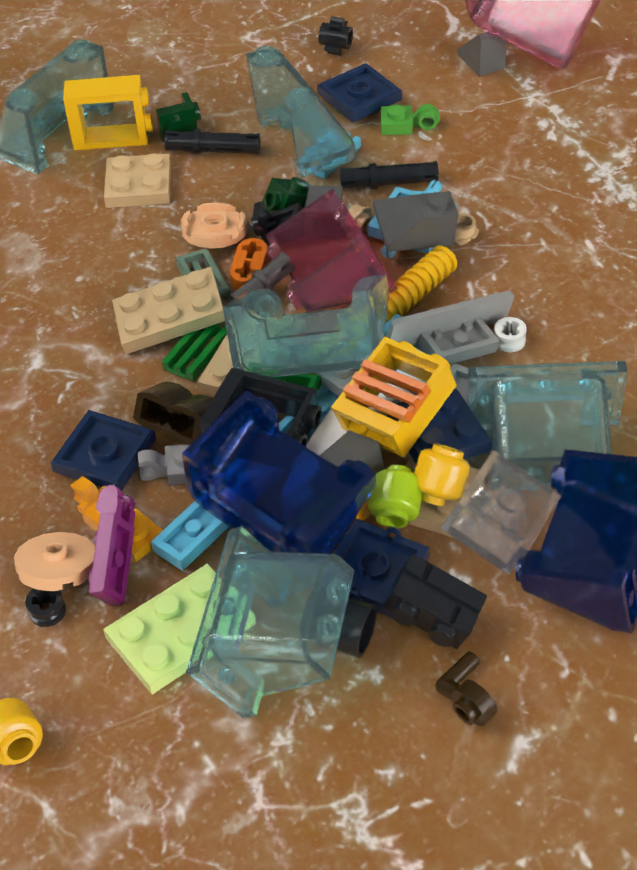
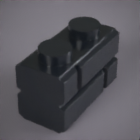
[382,553,487,649]

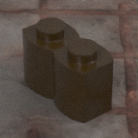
[133,382,213,445]

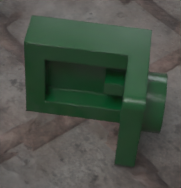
[156,92,201,142]
[262,177,310,214]

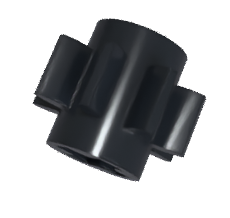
[318,16,353,55]

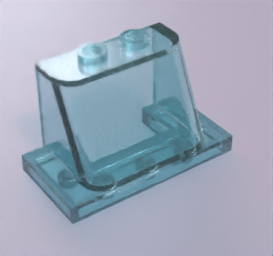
[467,361,628,488]
[186,526,355,719]

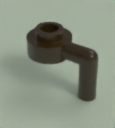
[435,651,497,726]

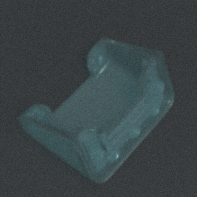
[0,39,114,174]
[246,46,356,178]
[223,274,389,378]

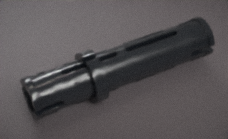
[165,129,261,154]
[340,161,439,189]

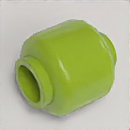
[368,465,423,528]

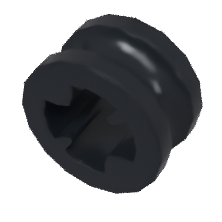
[25,589,66,627]

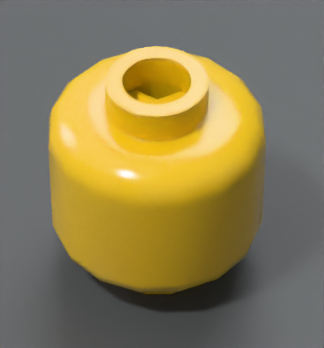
[414,443,470,506]
[0,698,43,765]

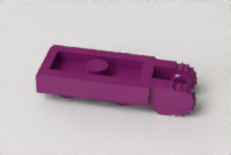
[88,485,136,606]

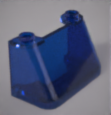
[182,390,376,579]
[515,449,637,634]

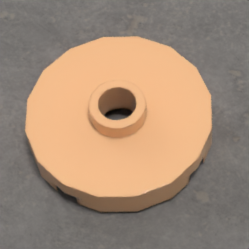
[181,202,248,249]
[14,532,95,591]

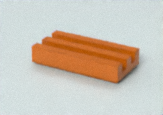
[343,359,431,423]

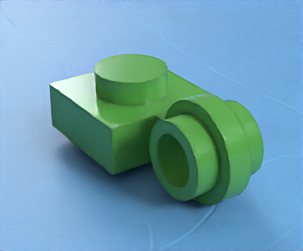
[381,104,440,135]

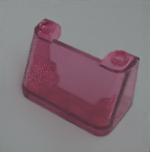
[465,0,601,69]
[266,188,398,312]

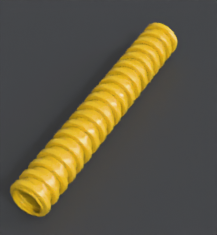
[304,245,457,375]

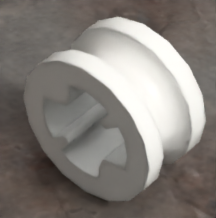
[494,317,527,352]

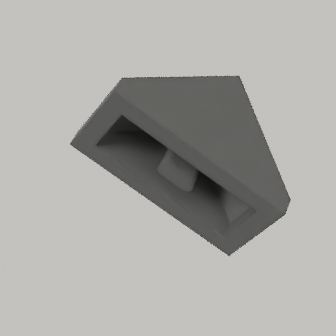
[457,26,507,77]

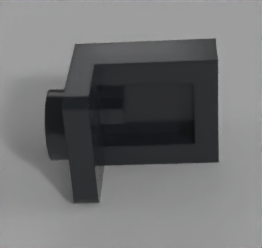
[251,201,305,247]

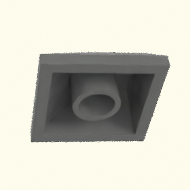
[373,191,459,252]

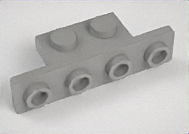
[386,290,515,364]

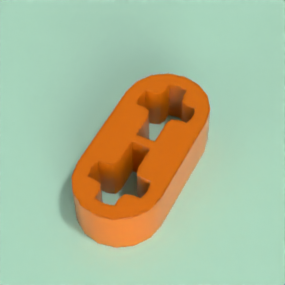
[230,238,268,291]

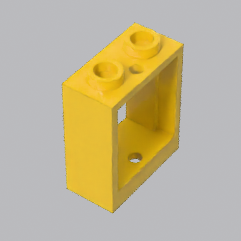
[63,75,153,151]
[331,337,457,458]

